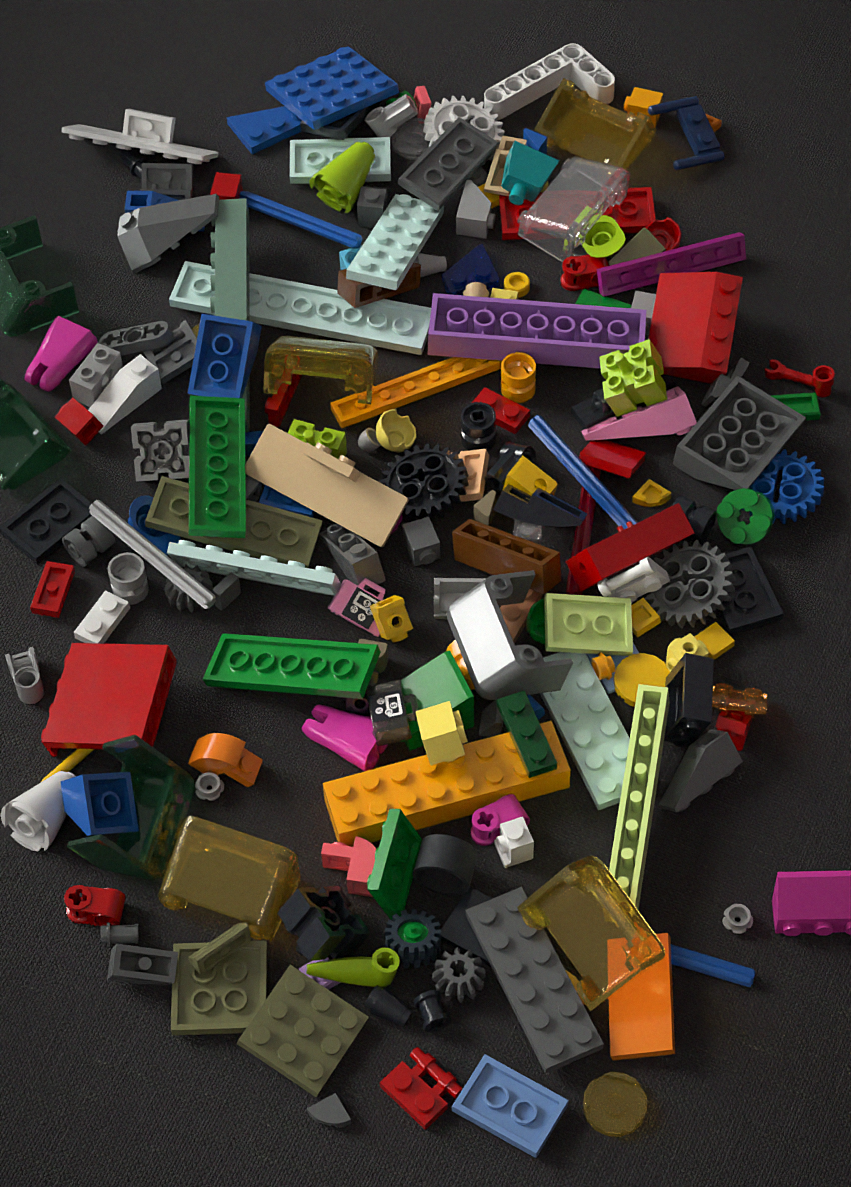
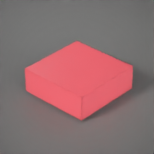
[414,86,431,122]

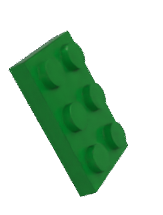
[367,809,422,920]

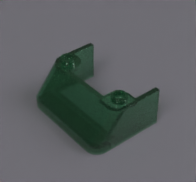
[0,215,79,337]
[67,735,195,880]

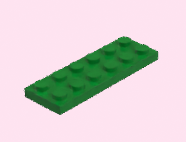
[188,395,246,538]
[203,633,381,699]

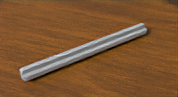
[89,500,216,609]

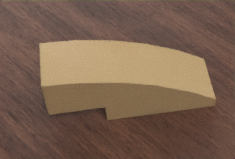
[484,136,527,196]

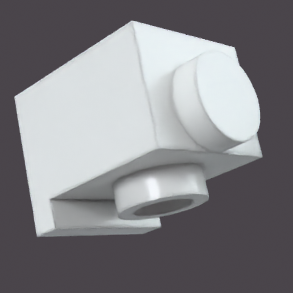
[494,816,534,868]

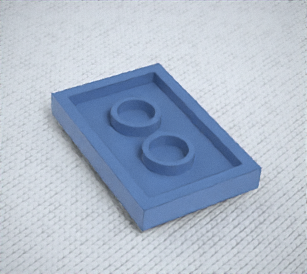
[452,1054,568,1158]

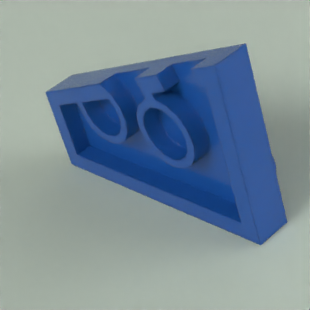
[227,106,302,154]

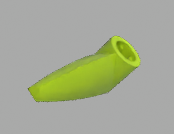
[306,948,400,987]

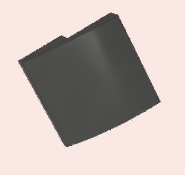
[140,163,193,200]

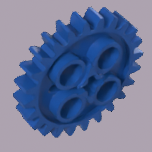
[733,449,824,524]

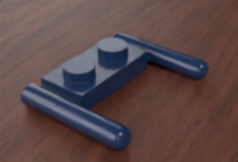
[648,96,724,170]

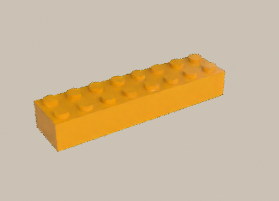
[323,721,571,847]

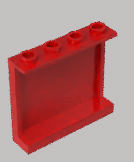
[41,643,177,760]

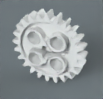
[423,96,504,165]

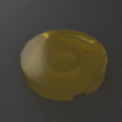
[583,1072,647,1137]

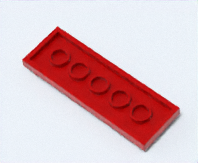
[499,187,656,240]

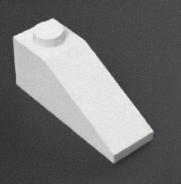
[88,354,162,435]

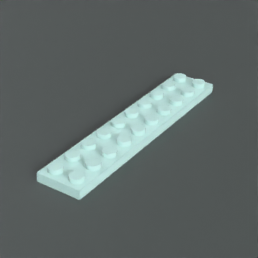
[169,261,431,355]

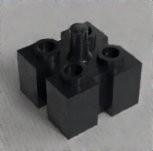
[278,886,371,961]

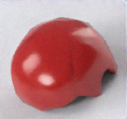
[646,217,682,251]

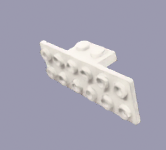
[62,109,219,164]

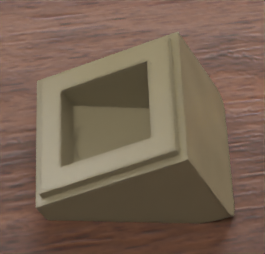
[474,490,496,526]

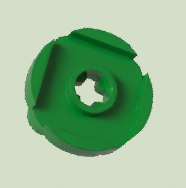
[717,488,775,545]

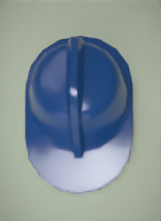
[128,496,181,555]

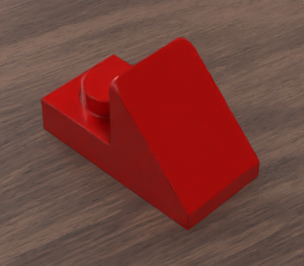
[715,704,755,751]

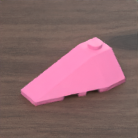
[581,386,697,441]

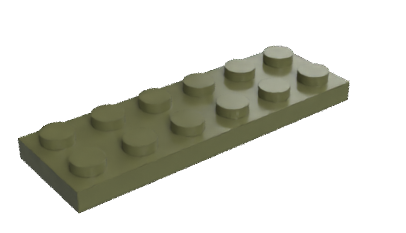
[145,476,322,568]

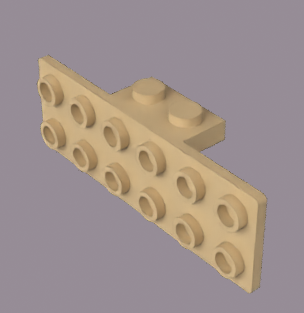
[245,424,409,547]

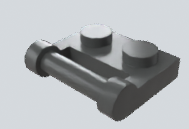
[143,320,197,384]

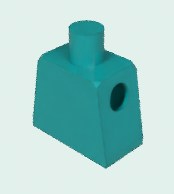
[501,141,559,205]

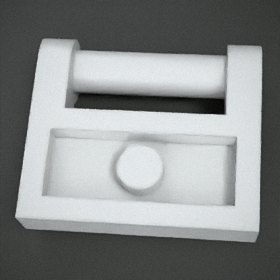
[597,557,670,603]

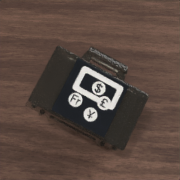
[365,680,419,746]

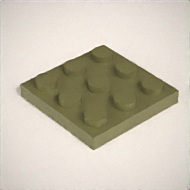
[171,940,268,1035]
[237,965,369,1097]

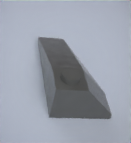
[117,194,219,273]

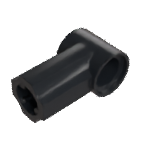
[484,442,536,493]

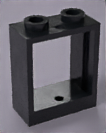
[664,653,714,747]

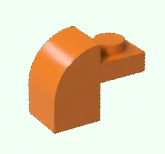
[188,733,263,787]

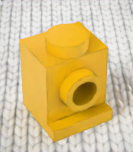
[369,595,413,642]

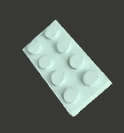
[290,137,391,184]

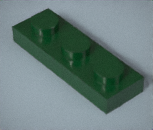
[497,690,557,778]

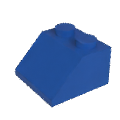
[60,772,139,836]

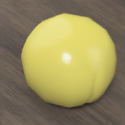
[376,409,417,453]

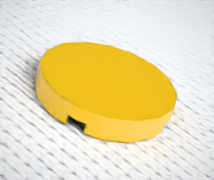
[613,653,670,707]

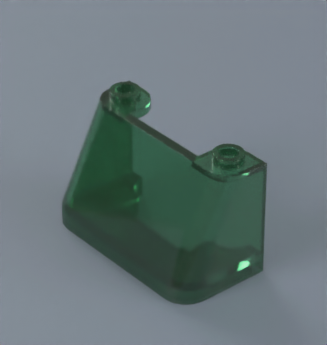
[0,378,72,490]

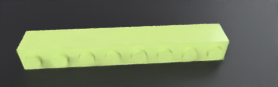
[603,684,670,926]

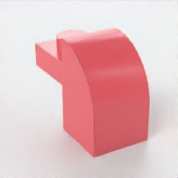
[321,836,376,897]

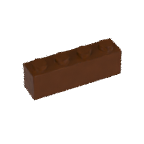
[452,519,561,594]

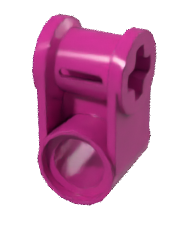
[471,794,530,846]

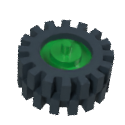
[385,909,441,969]

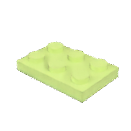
[544,593,633,656]

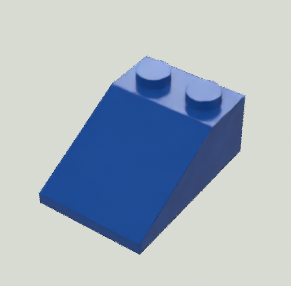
[188,314,262,398]

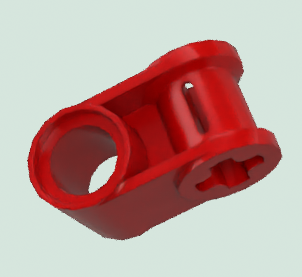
[560,254,609,291]
[64,885,126,926]

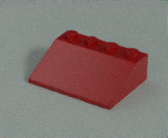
[648,272,743,384]

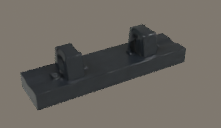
[571,374,677,430]

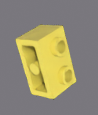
[416,701,468,766]

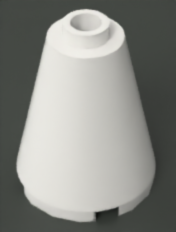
[0,771,76,851]

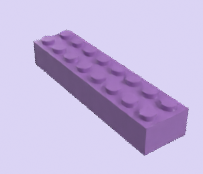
[428,293,646,368]

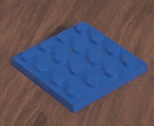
[265,46,399,130]

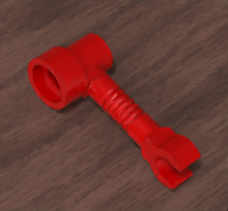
[765,359,835,397]

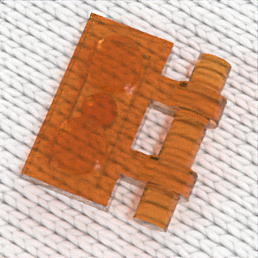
[712,683,768,716]

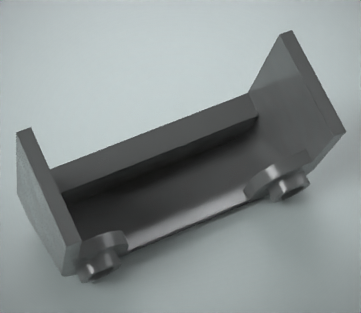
[447,570,573,700]

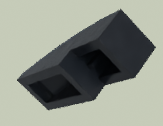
[493,484,588,527]

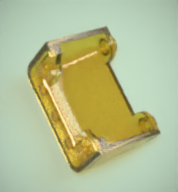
[534,78,656,177]
[264,336,379,404]
[158,816,301,941]
[517,856,665,1011]

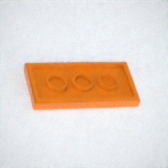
[607,933,675,1061]

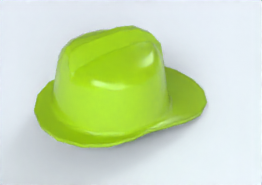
[578,215,626,258]

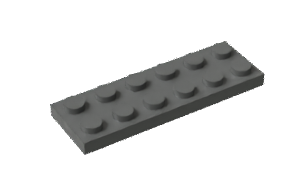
[466,887,604,1074]

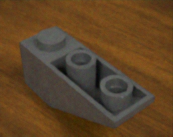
[319,523,386,590]
[659,729,743,812]

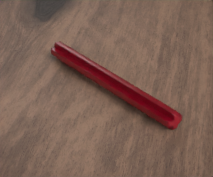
[566,465,601,595]

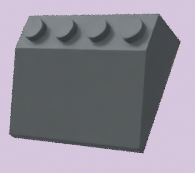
[673,376,806,490]

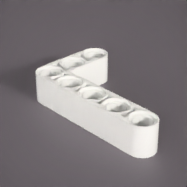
[484,43,615,120]

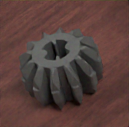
[164,564,213,613]
[432,947,486,1003]

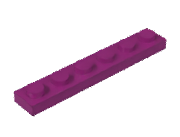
[597,232,746,297]

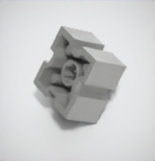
[131,420,189,482]

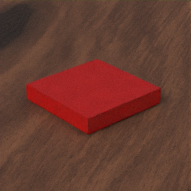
[579,439,646,478]

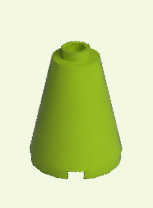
[309,142,376,213]

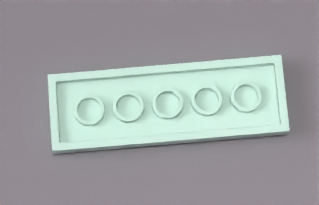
[346,194,444,290]
[167,540,341,596]
[540,652,630,810]

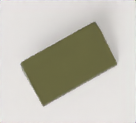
[608,227,666,266]
[188,923,251,974]

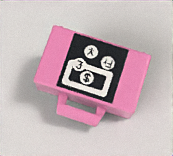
[328,578,385,637]

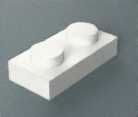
[74,591,130,644]

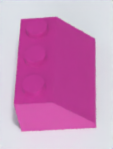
[772,871,851,936]

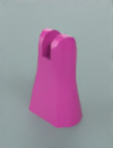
[25,316,98,392]
[302,705,392,771]

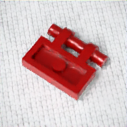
[380,1047,463,1130]

